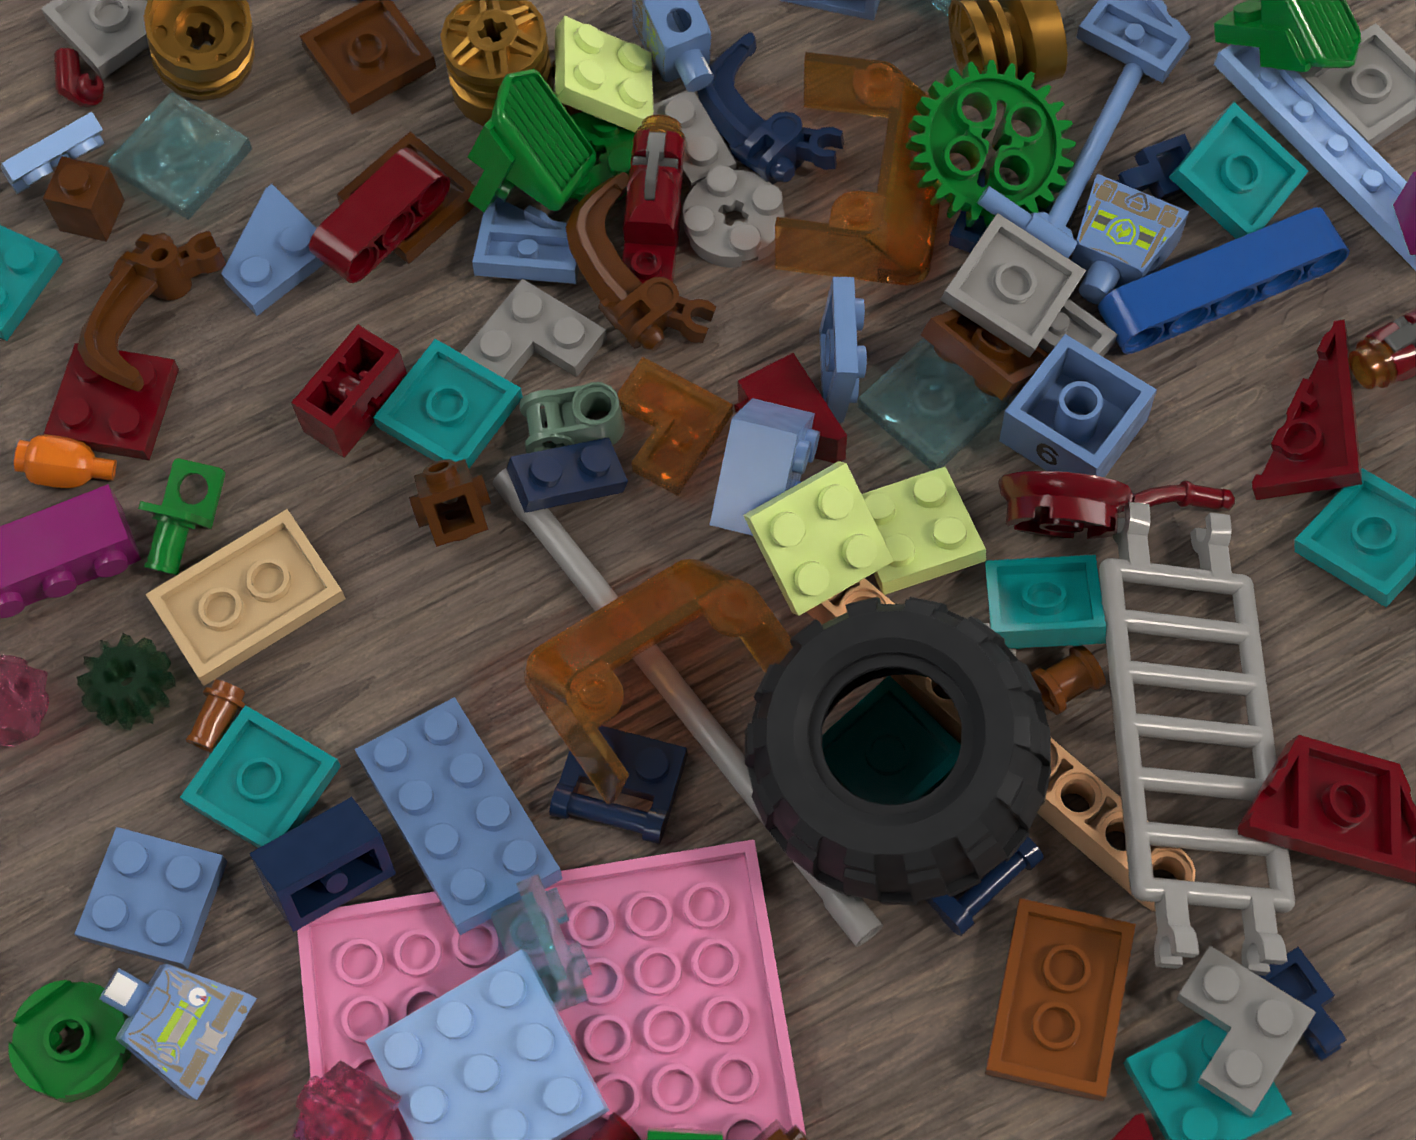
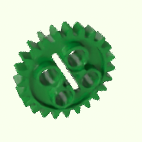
[906,60,1076,228]

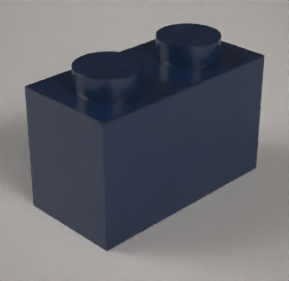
[249,797,396,932]

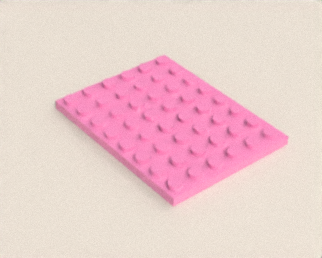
[297,839,806,1140]

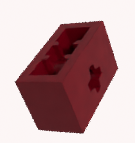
[291,324,407,458]

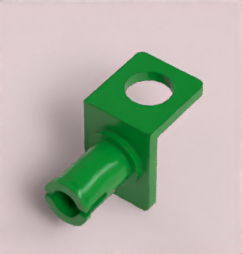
[138,458,226,575]

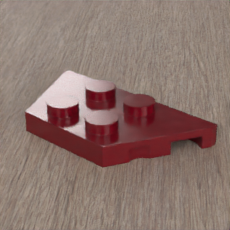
[1238,735,1416,884]

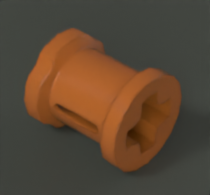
[1031,645,1106,715]

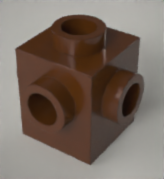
[409,459,492,547]

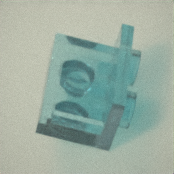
[491,874,592,1012]

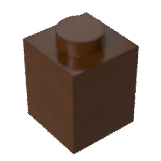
[43,156,125,242]

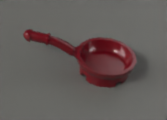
[998,471,1235,539]

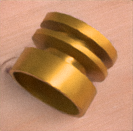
[143,0,255,101]
[440,0,554,126]
[949,0,1068,87]

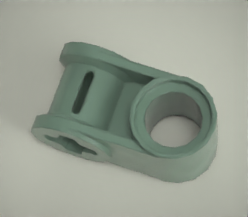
[519,382,625,453]

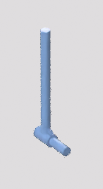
[977,63,1143,258]

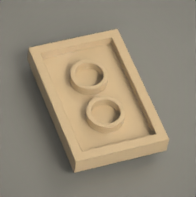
[146,509,346,686]

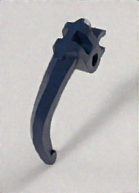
[697,32,844,185]

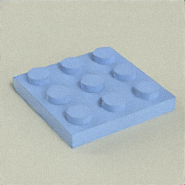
[365,949,610,1140]

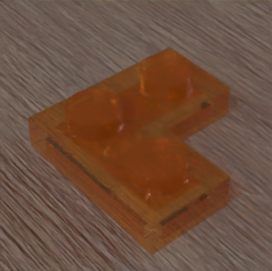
[617,357,733,496]

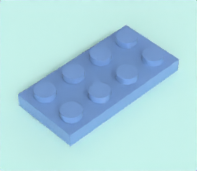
[355,697,563,935]

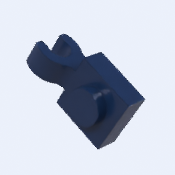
[1115,134,1192,200]
[1258,947,1346,1062]

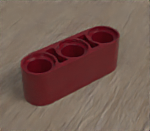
[309,148,450,283]

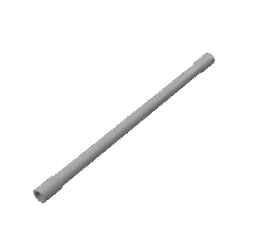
[492,468,883,947]

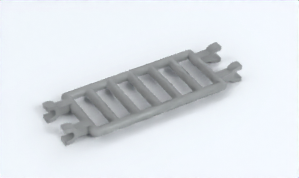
[1099,502,1295,976]

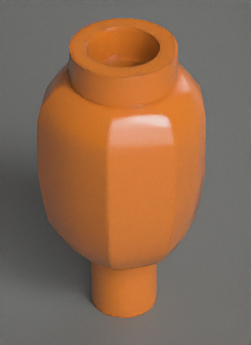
[14,434,117,488]

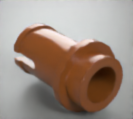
[186,679,246,753]

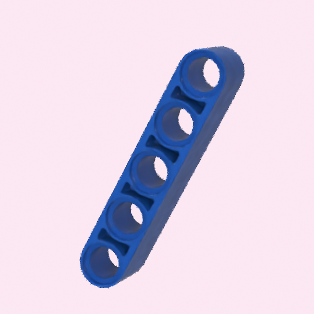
[1098,208,1350,354]

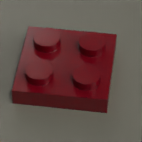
[44,343,179,461]

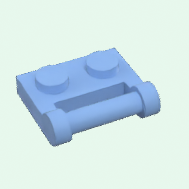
[0,112,104,194]

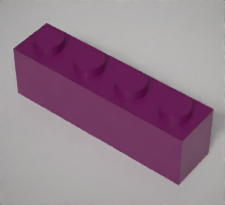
[0,484,142,619]

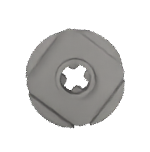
[683,166,785,268]

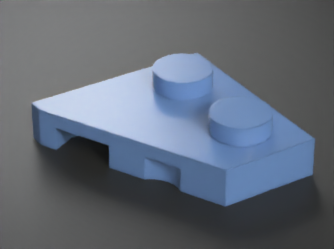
[1077,0,1191,83]
[221,184,324,316]
[472,197,579,284]

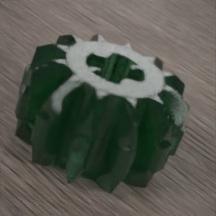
[76,633,176,731]

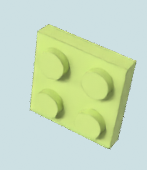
[555,16,654,133]
[743,461,894,616]
[862,466,986,595]

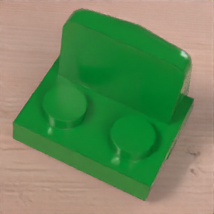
[1214,0,1362,72]
[467,68,596,213]

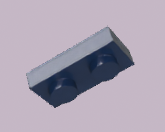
[506,437,628,513]

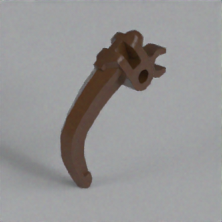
[565,172,717,351]
[77,231,227,391]

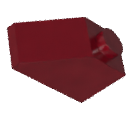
[734,353,847,463]

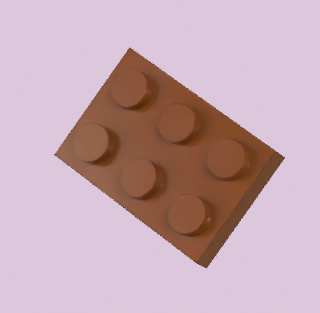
[985,898,1136,1102]

